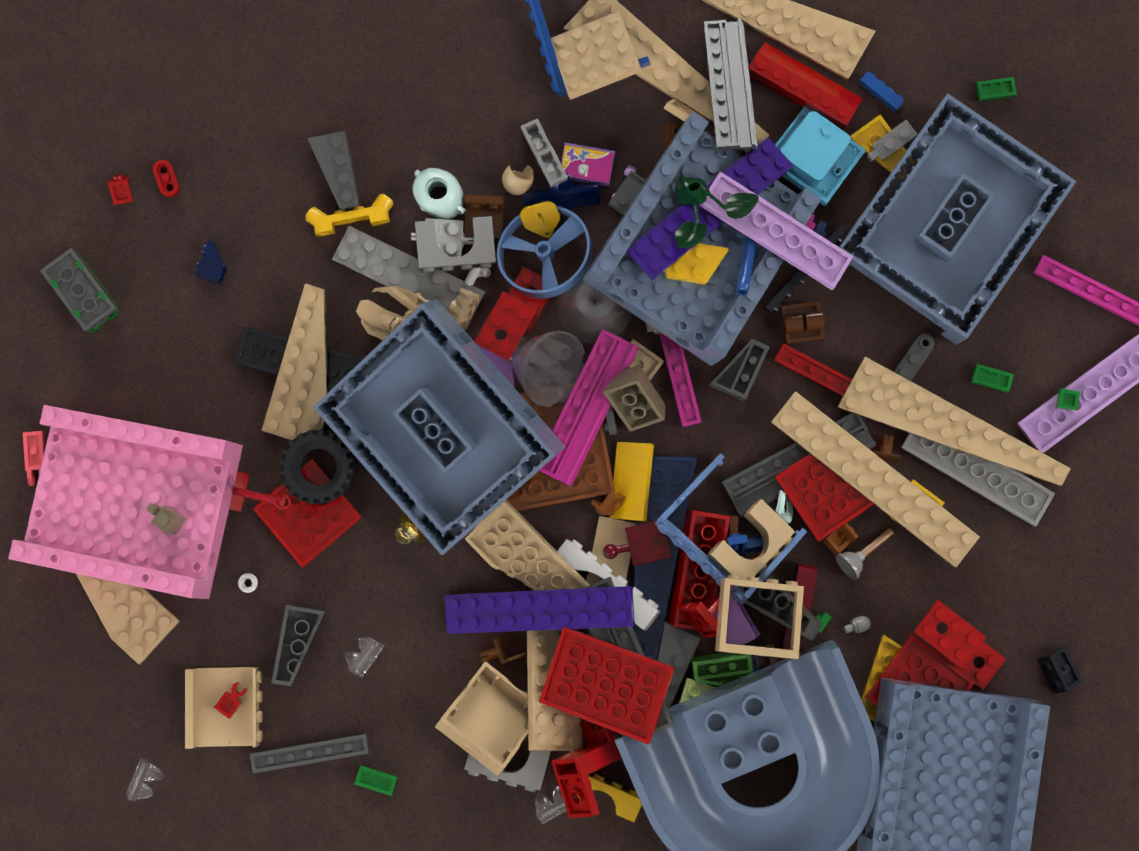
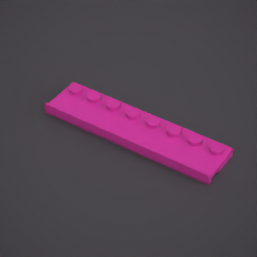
[539,329,639,486]

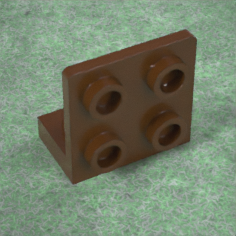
[464,194,504,239]

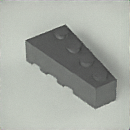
[307,131,361,212]
[744,573,822,641]
[271,604,325,686]
[657,622,700,708]

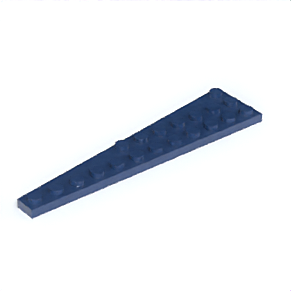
[633,456,697,660]

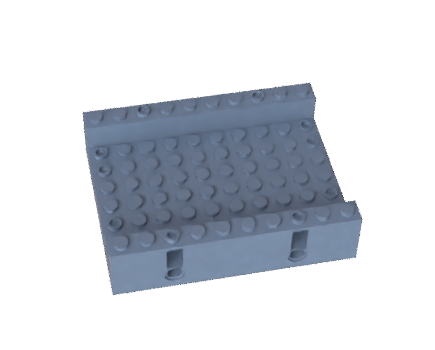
[839,93,1076,345]
[582,111,821,366]
[313,299,566,555]
[856,677,1050,851]

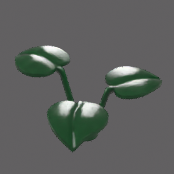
[675,176,759,248]

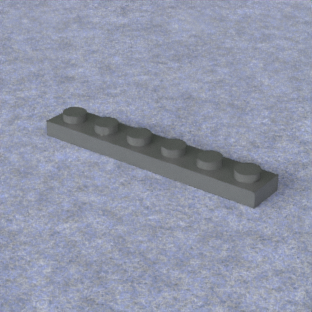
[250,733,370,773]

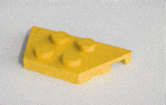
[665,243,728,285]

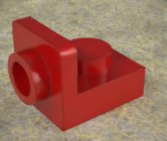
[108,174,134,205]

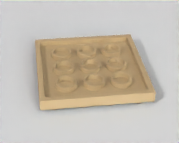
[551,10,642,100]

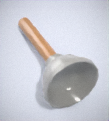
[836,528,894,580]

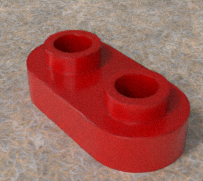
[153,160,180,198]

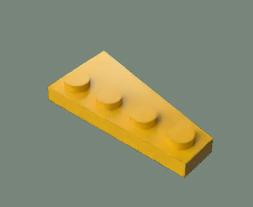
[850,115,915,180]
[861,634,901,722]

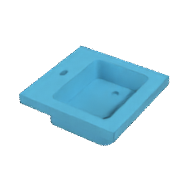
[775,106,866,206]

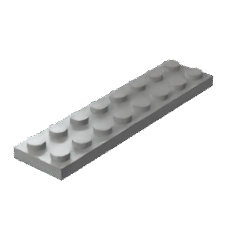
[332,226,485,326]
[901,433,1055,527]

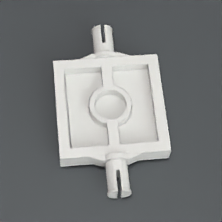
[411,218,474,257]

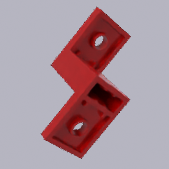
[474,266,549,362]
[913,600,1006,690]
[551,718,622,818]

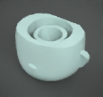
[412,168,466,220]

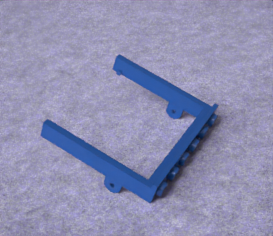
[525,0,651,97]

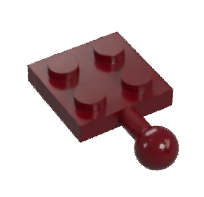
[603,521,672,566]

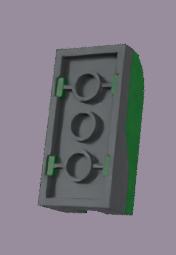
[40,248,119,333]

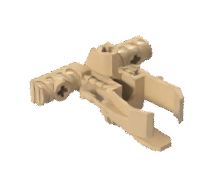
[356,286,480,341]

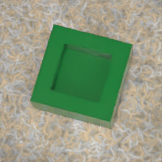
[1056,388,1080,411]
[815,612,832,633]

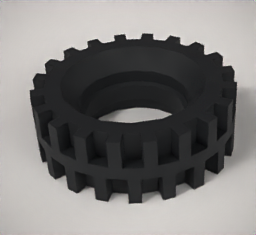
[279,430,356,504]

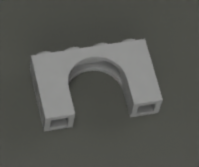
[415,216,496,273]
[465,751,551,792]

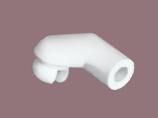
[464,265,491,286]

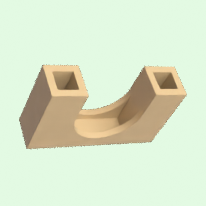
[707,499,795,588]

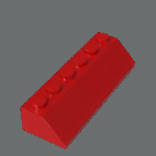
[748,42,863,131]
[668,509,730,630]

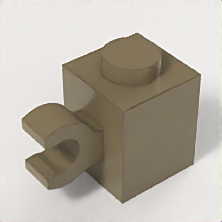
[146,503,187,535]

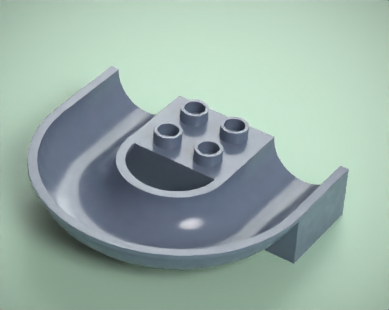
[614,639,880,851]

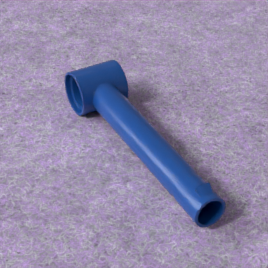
[736,236,757,296]

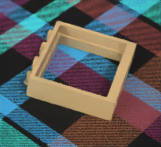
[715,575,804,659]

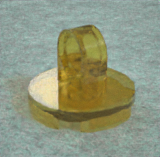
[395,511,428,544]

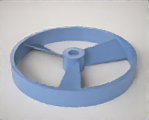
[497,206,593,298]

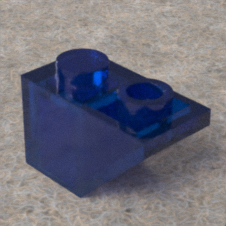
[195,239,227,285]

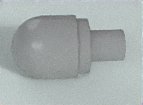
[843,616,871,634]

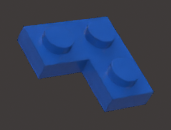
[726,534,763,555]

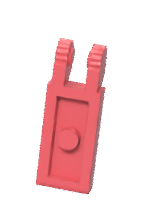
[23,431,45,486]

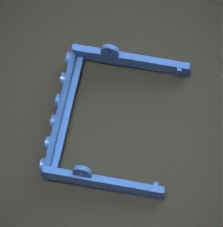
[654,453,807,604]

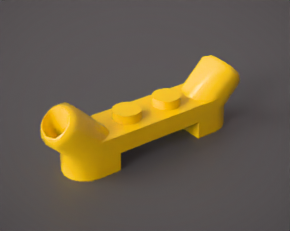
[306,194,393,236]

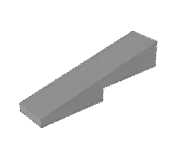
[520,118,568,187]

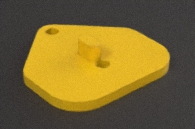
[520,201,560,238]

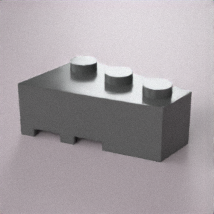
[709,339,769,401]

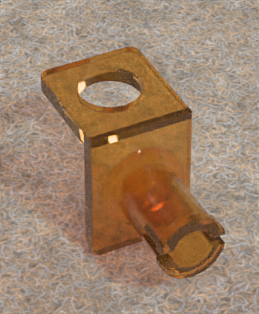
[874,435,901,462]
[479,636,526,664]

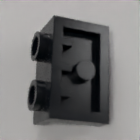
[1037,646,1083,694]

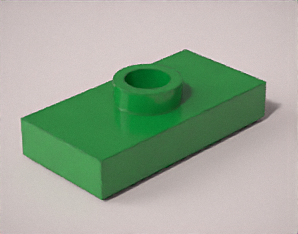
[975,77,1017,102]
[970,364,1014,393]
[354,765,398,796]

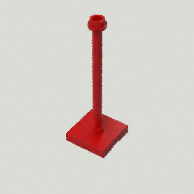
[229,471,291,512]
[678,549,762,638]

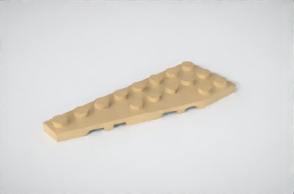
[465,500,590,590]
[76,574,180,665]

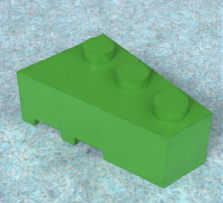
[691,652,753,686]

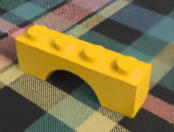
[578,773,642,822]

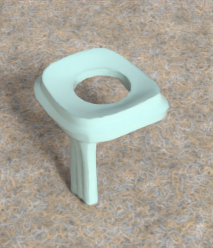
[775,490,793,524]

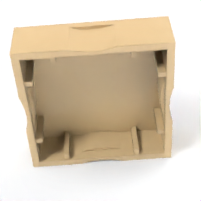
[435,661,528,776]

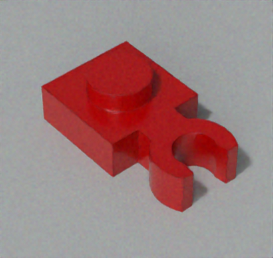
[214,682,248,719]

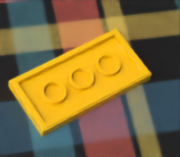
[609,442,654,521]

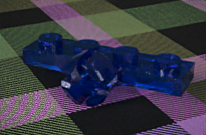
[523,173,600,208]

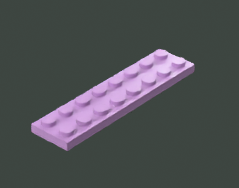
[699,172,853,290]
[1017,334,1139,453]

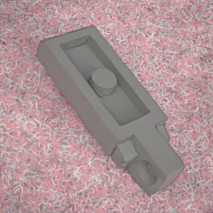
[867,120,918,162]

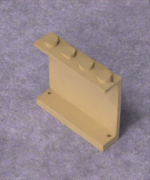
[185,667,263,749]

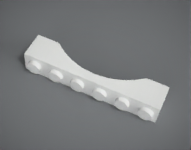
[557,539,661,630]

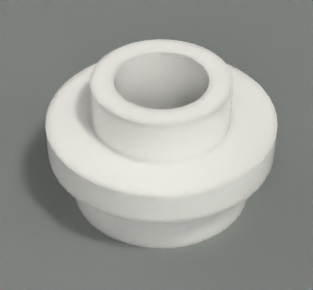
[238,573,258,593]

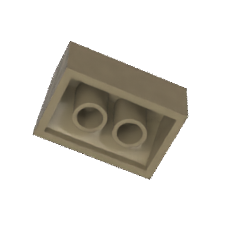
[603,365,665,432]

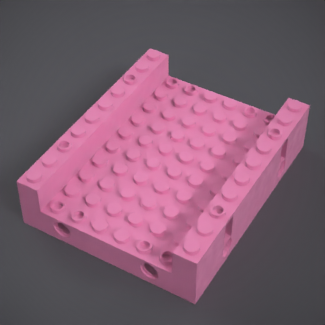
[8,405,243,599]

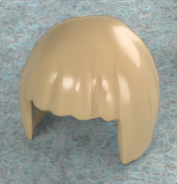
[502,165,534,195]

